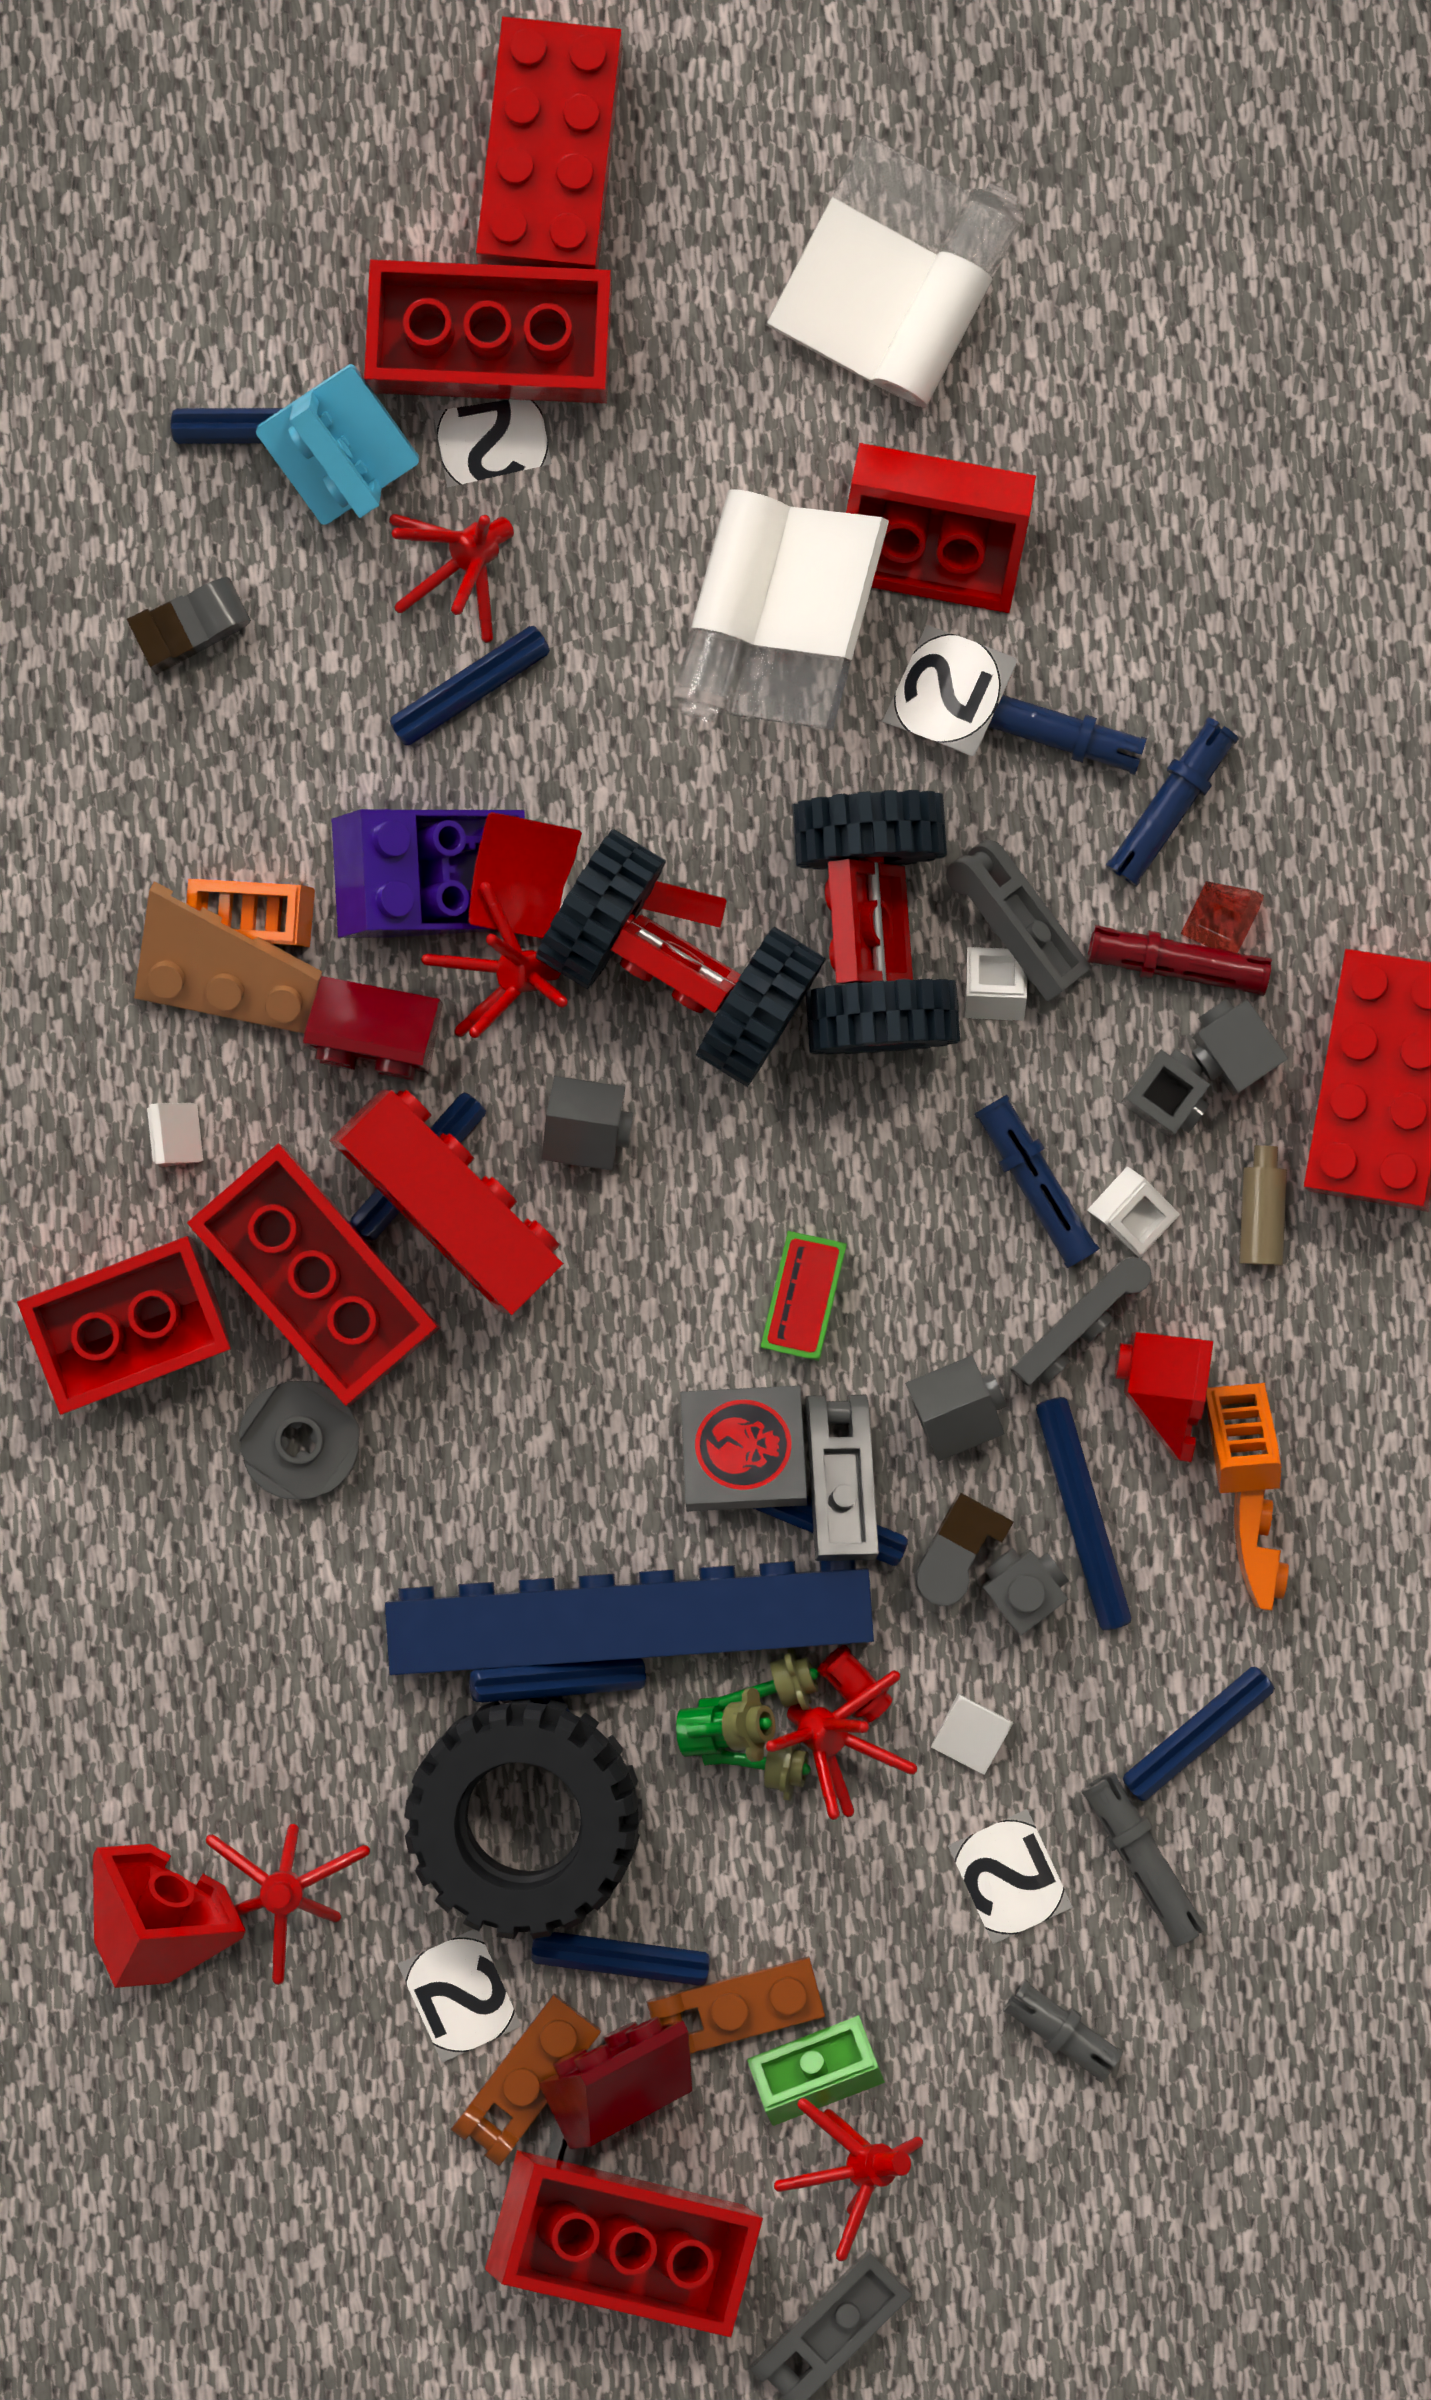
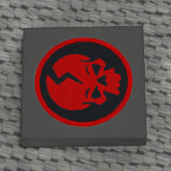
[680,1385,807,1512]

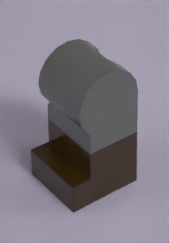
[127,577,251,675]
[915,1492,1014,1606]

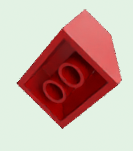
[846,443,1036,613]
[17,1236,231,1415]

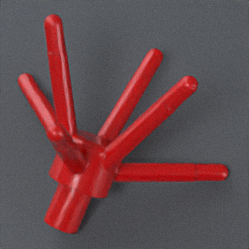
[389,514,514,643]
[421,882,568,1038]
[766,1670,917,1820]
[205,1824,370,1985]
[774,2098,923,2261]

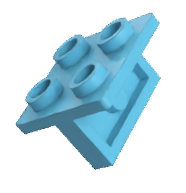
[256,364,419,525]

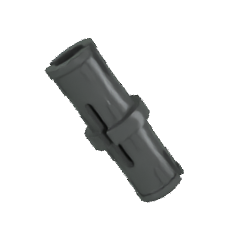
[1003,1979,1123,2083]

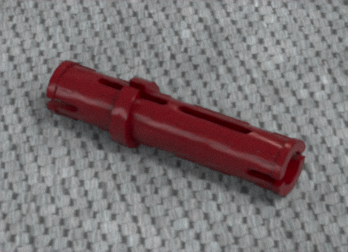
[1087,924,1272,996]

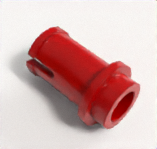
[817,1645,893,1723]

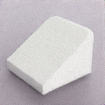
[964,947,1027,1021]
[147,1103,203,1167]
[1087,1167,1180,1258]
[931,1693,1013,1775]

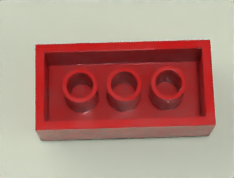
[476,16,623,269]
[364,259,612,404]
[1304,949,1431,1212]
[329,1090,564,1315]
[187,1143,441,1406]
[485,2150,763,2338]

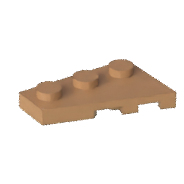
[134,881,322,1033]

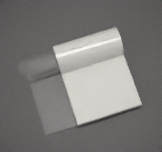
[765,134,1025,407]
[672,489,889,731]

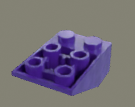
[331,809,525,938]

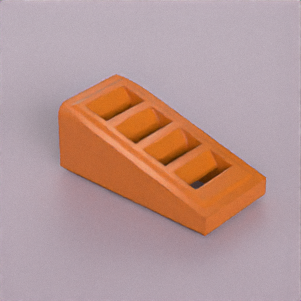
[186,879,315,947]
[1205,1383,1282,1494]

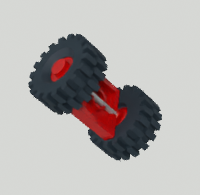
[792,790,960,1055]
[536,829,826,1087]

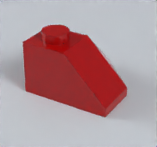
[1115,1332,1214,1462]
[93,1844,246,1988]

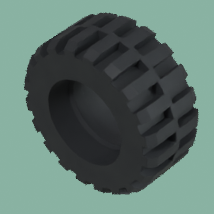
[404,1698,642,1939]

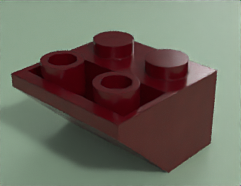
[303,976,443,1081]
[539,2017,693,2149]

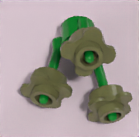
[676,1647,819,1801]

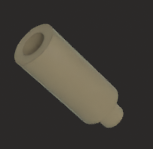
[1239,1145,1287,1266]

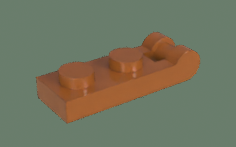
[646,1956,825,2054]
[450,1993,602,2167]

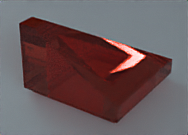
[1181,881,1264,953]

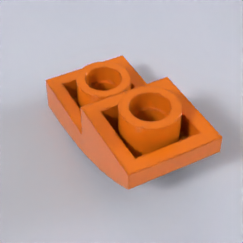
[1234,1490,1289,1610]

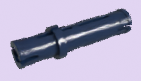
[988,694,1147,775]
[1105,717,1239,887]
[975,1094,1100,1268]

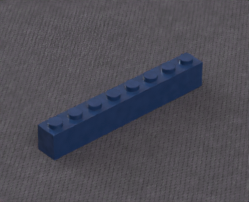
[385,1560,874,1675]

